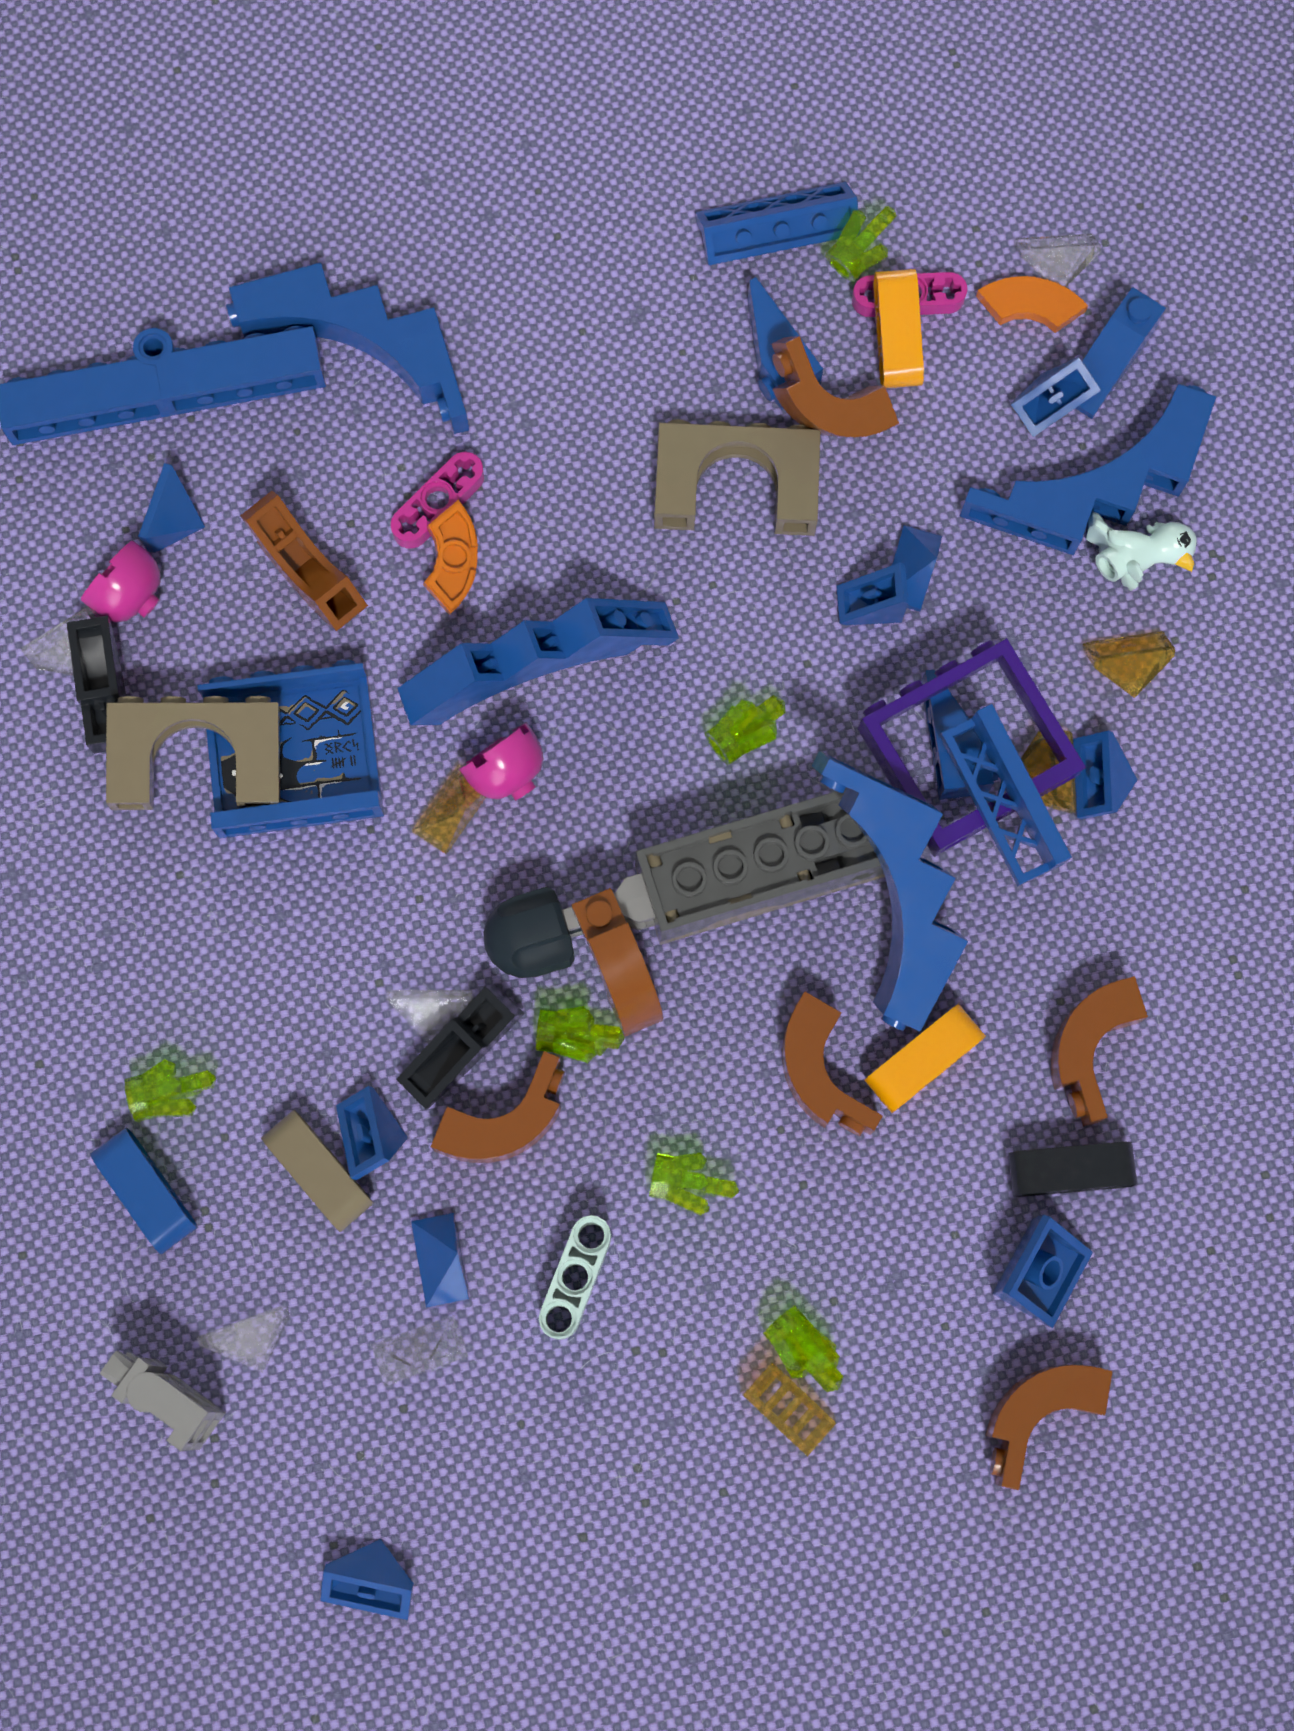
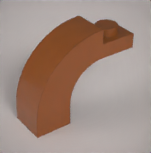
[771,336,899,437]
[240,491,368,631]
[571,888,663,1037]
[1051,976,1148,1127]
[782,991,883,1136]
[430,1051,565,1163]
[985,1365,1113,1490]

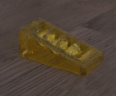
[742,1362,836,1457]

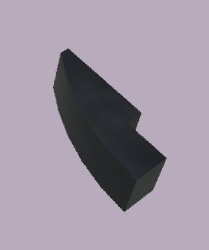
[66,615,127,754]
[396,984,525,1109]

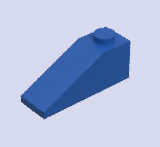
[748,277,823,410]
[1075,287,1166,419]
[921,669,999,800]

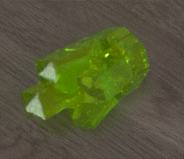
[825,206,897,283]
[704,695,786,765]
[536,1006,625,1063]
[125,1059,217,1122]
[649,1152,739,1216]
[763,1305,844,1392]

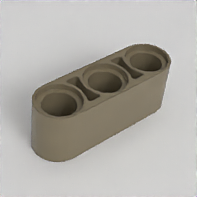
[261,1109,374,1233]

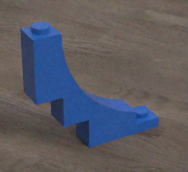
[226,262,469,435]
[959,384,1217,556]
[397,598,679,726]
[812,751,968,1031]

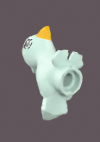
[1086,512,1197,591]

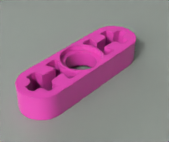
[852,272,967,317]
[391,452,484,549]

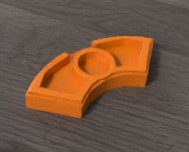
[976,276,1088,333]
[423,500,478,615]

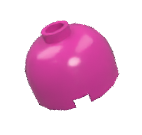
[80,540,161,622]
[458,722,544,801]

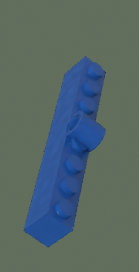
[0,326,326,446]

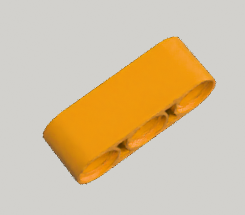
[874,269,924,388]
[864,1003,986,1113]

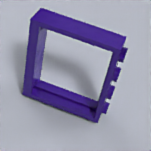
[857,638,1086,857]

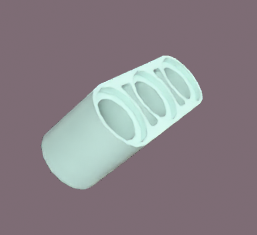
[539,1215,611,1340]

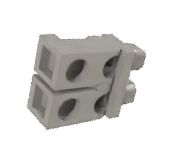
[100,1351,226,1451]

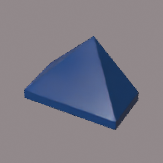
[1011,356,1101,437]
[138,463,205,553]
[892,525,943,612]
[837,563,908,626]
[1073,730,1137,820]
[336,1086,408,1181]
[411,1213,470,1308]
[320,1539,414,1620]

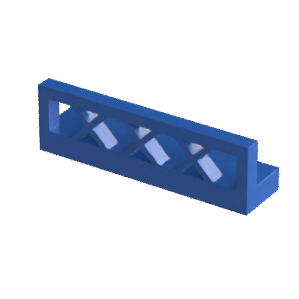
[695,182,861,266]
[940,704,1072,887]

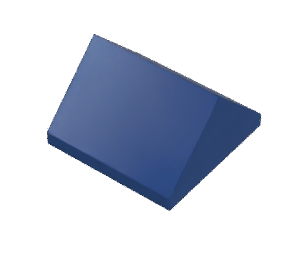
[992,1214,1093,1328]

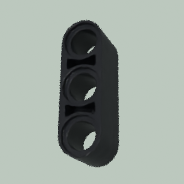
[1008,1142,1138,1197]

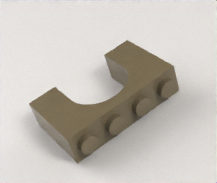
[654,419,820,536]
[106,696,281,810]

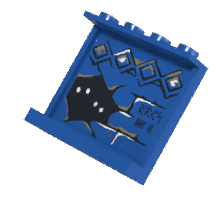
[197,660,384,839]

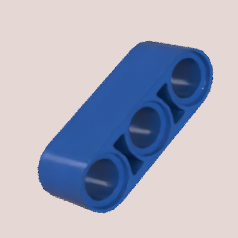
[90,1127,198,1255]

